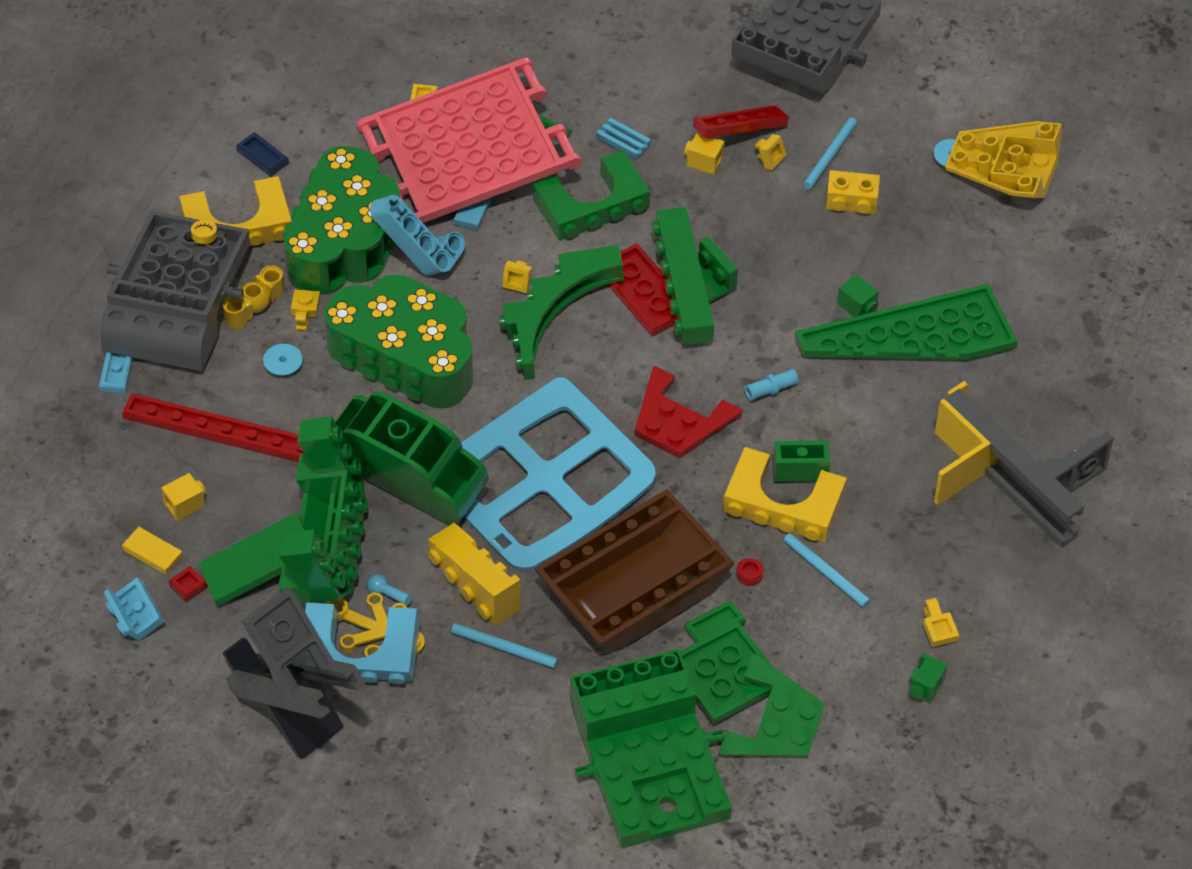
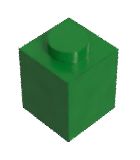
[837,274,879,317]

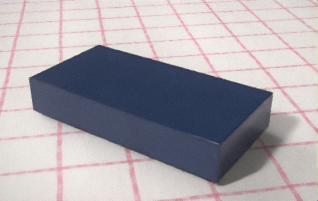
[236,132,289,177]

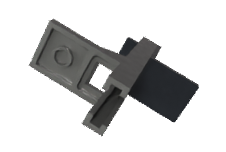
[223,588,366,759]

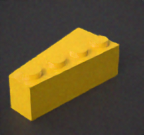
[427,523,521,627]

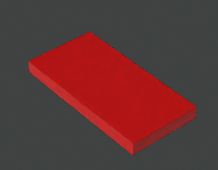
[607,243,677,337]

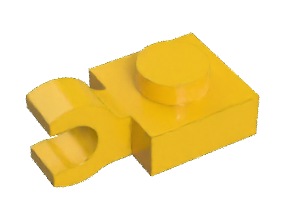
[290,289,320,331]
[923,598,960,647]

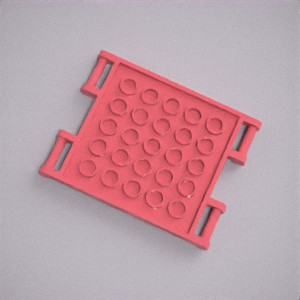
[356,58,582,223]

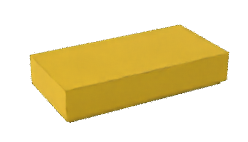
[122,527,183,575]

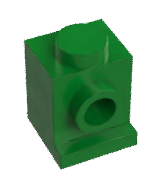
[909,653,948,704]

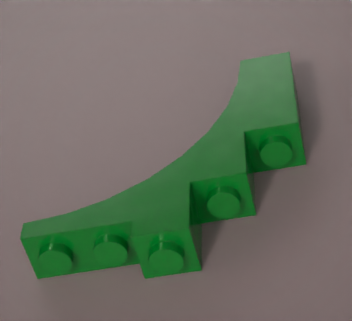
[499,245,624,380]

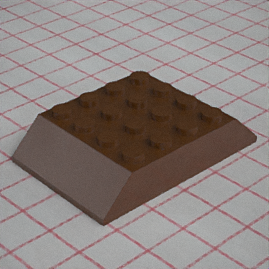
[535,489,734,648]

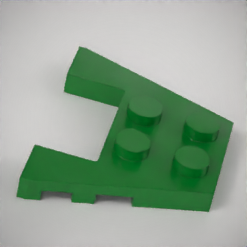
[718,653,825,758]

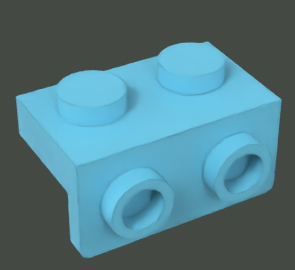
[104,577,165,641]

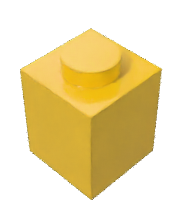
[684,132,724,175]
[161,473,206,521]

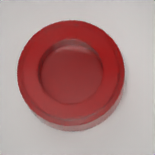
[736,558,764,586]

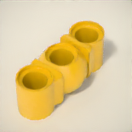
[223,265,285,330]

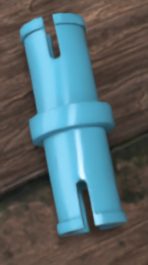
[744,369,799,401]

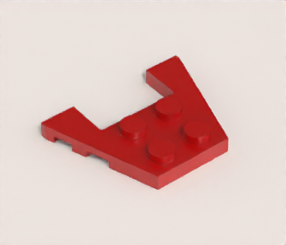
[634,366,743,459]

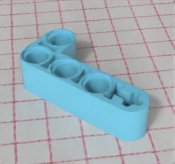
[370,195,465,276]

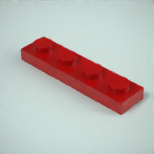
[693,105,789,139]

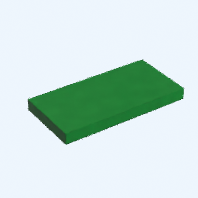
[198,513,305,606]

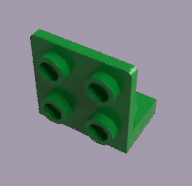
[666,236,738,303]

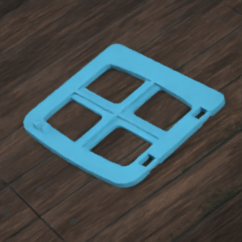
[461,377,656,571]

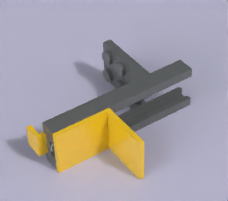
[934,381,1114,548]

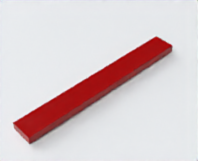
[122,393,304,463]

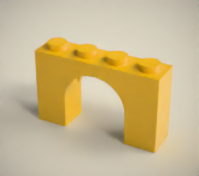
[179,176,292,246]
[723,447,847,543]

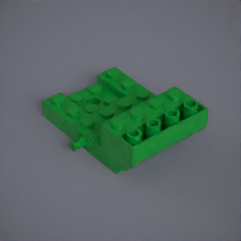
[570,648,732,849]

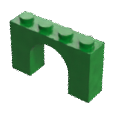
[533,150,650,241]

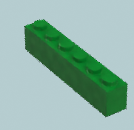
[652,207,714,345]

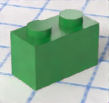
[773,440,830,482]

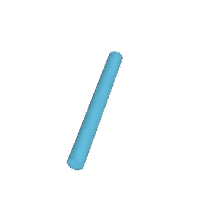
[803,117,857,190]
[784,533,870,608]
[451,623,558,669]

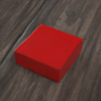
[168,566,208,603]

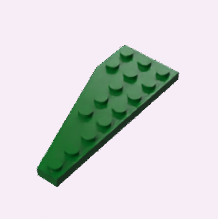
[795,283,1018,360]

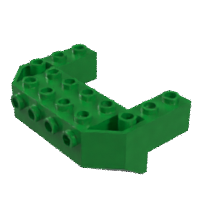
[278,416,368,603]

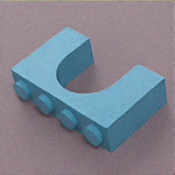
[304,603,421,684]

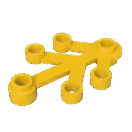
[326,592,425,657]

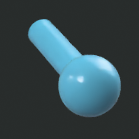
[367,574,412,605]

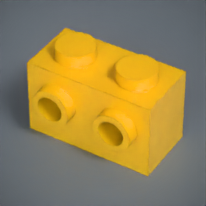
[826,170,880,214]

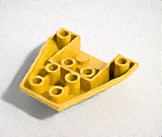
[945,121,1062,198]

